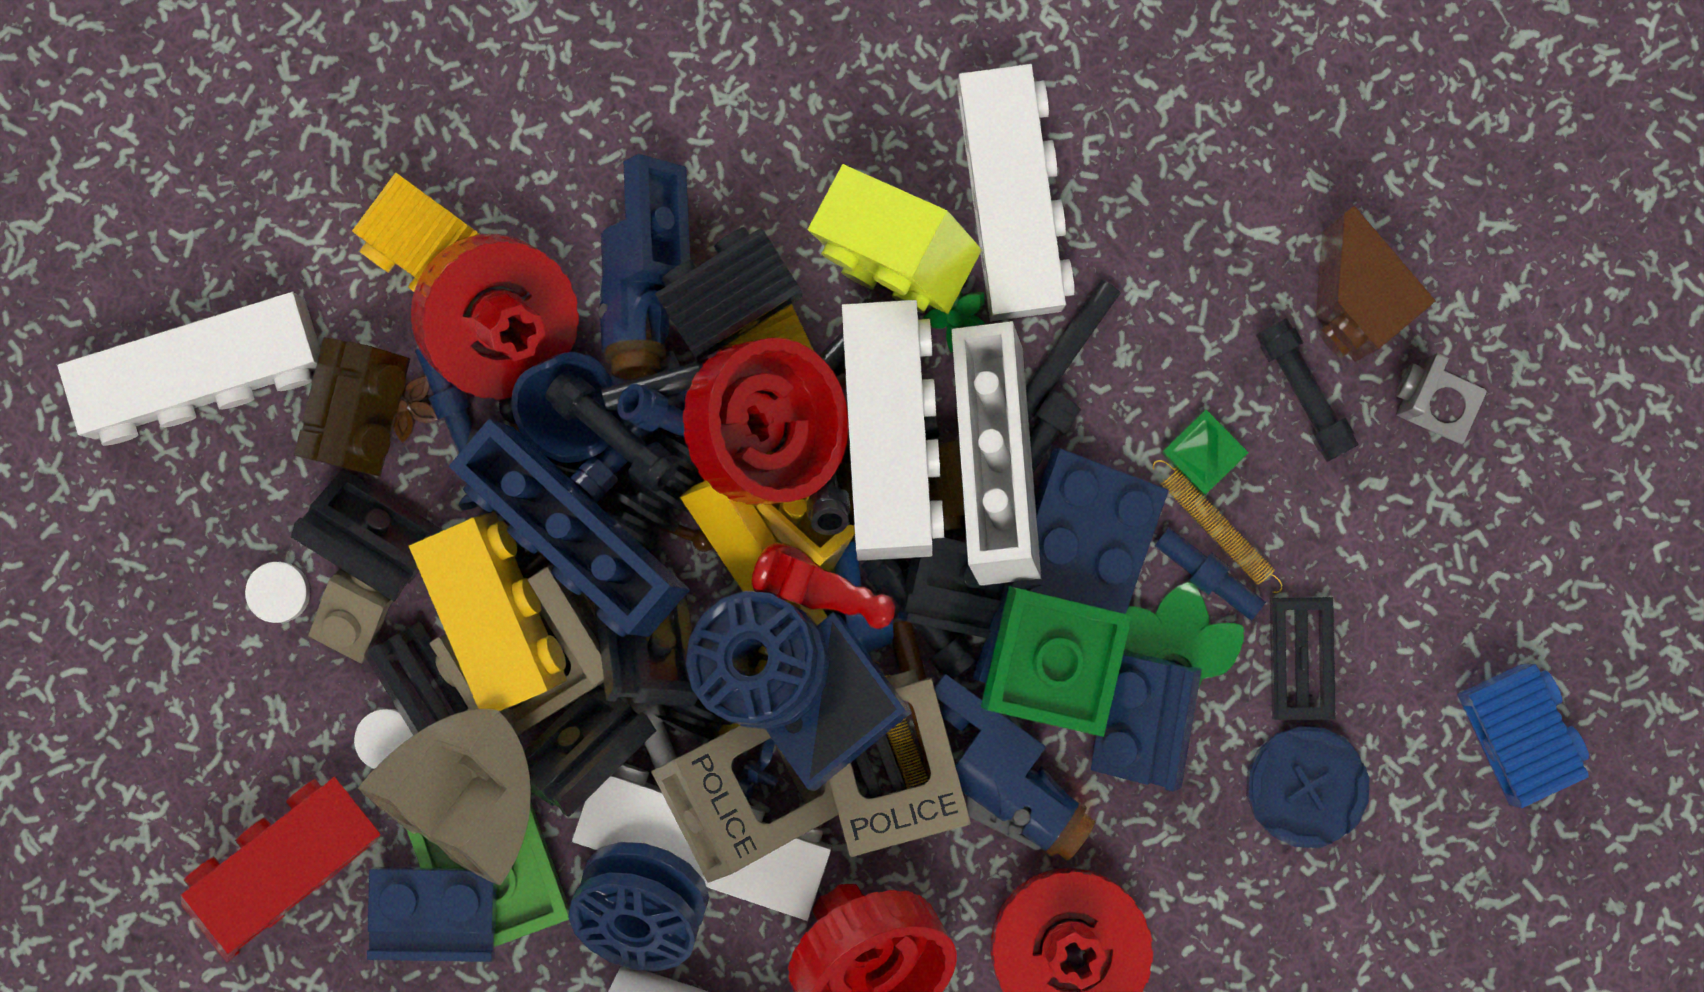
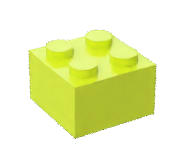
[808,164,982,314]

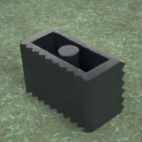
[655,227,803,361]

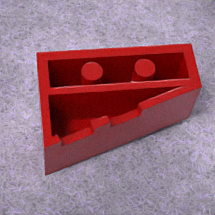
[181,777,381,963]

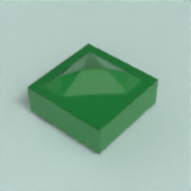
[1161,410,1249,496]

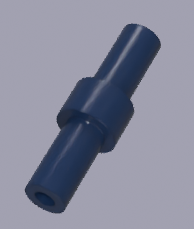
[415,349,473,453]
[1155,527,1266,621]

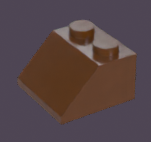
[1316,206,1436,362]

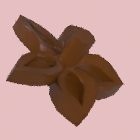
[394,376,440,443]

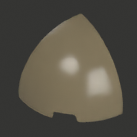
[358,709,531,885]

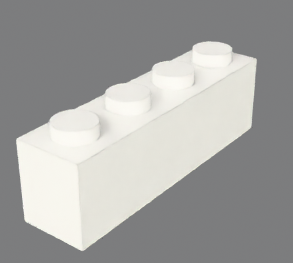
[957,64,1074,321]
[57,292,320,446]
[842,300,944,561]
[952,321,1041,585]
[572,763,832,921]

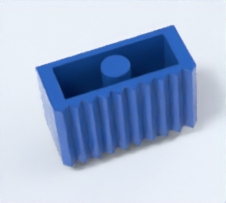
[1457,664,1589,808]

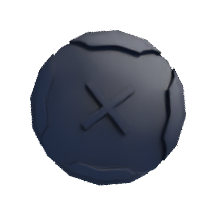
[1246,726,1370,848]

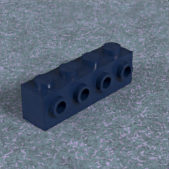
[448,419,690,637]

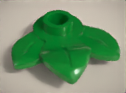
[1125,582,1244,687]

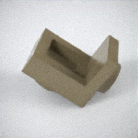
[308,568,404,664]

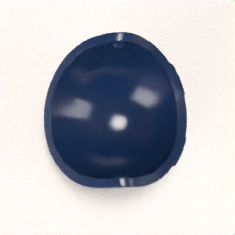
[512,352,620,463]

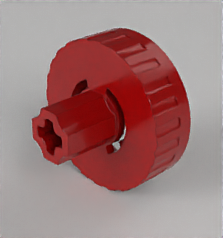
[411,234,579,400]
[683,338,849,505]
[990,868,1153,992]
[788,884,957,992]

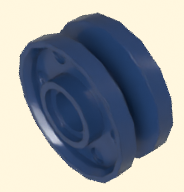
[686,591,830,730]
[568,842,710,971]

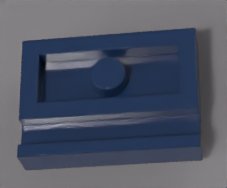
[1091,650,1202,792]
[367,867,497,962]

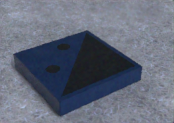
[766,612,912,791]

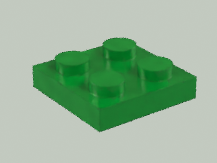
[981,586,1132,737]

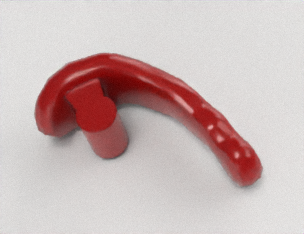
[751,543,895,629]

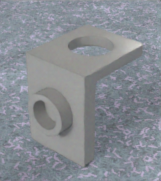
[1396,353,1486,444]

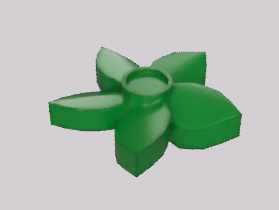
[922,291,986,353]

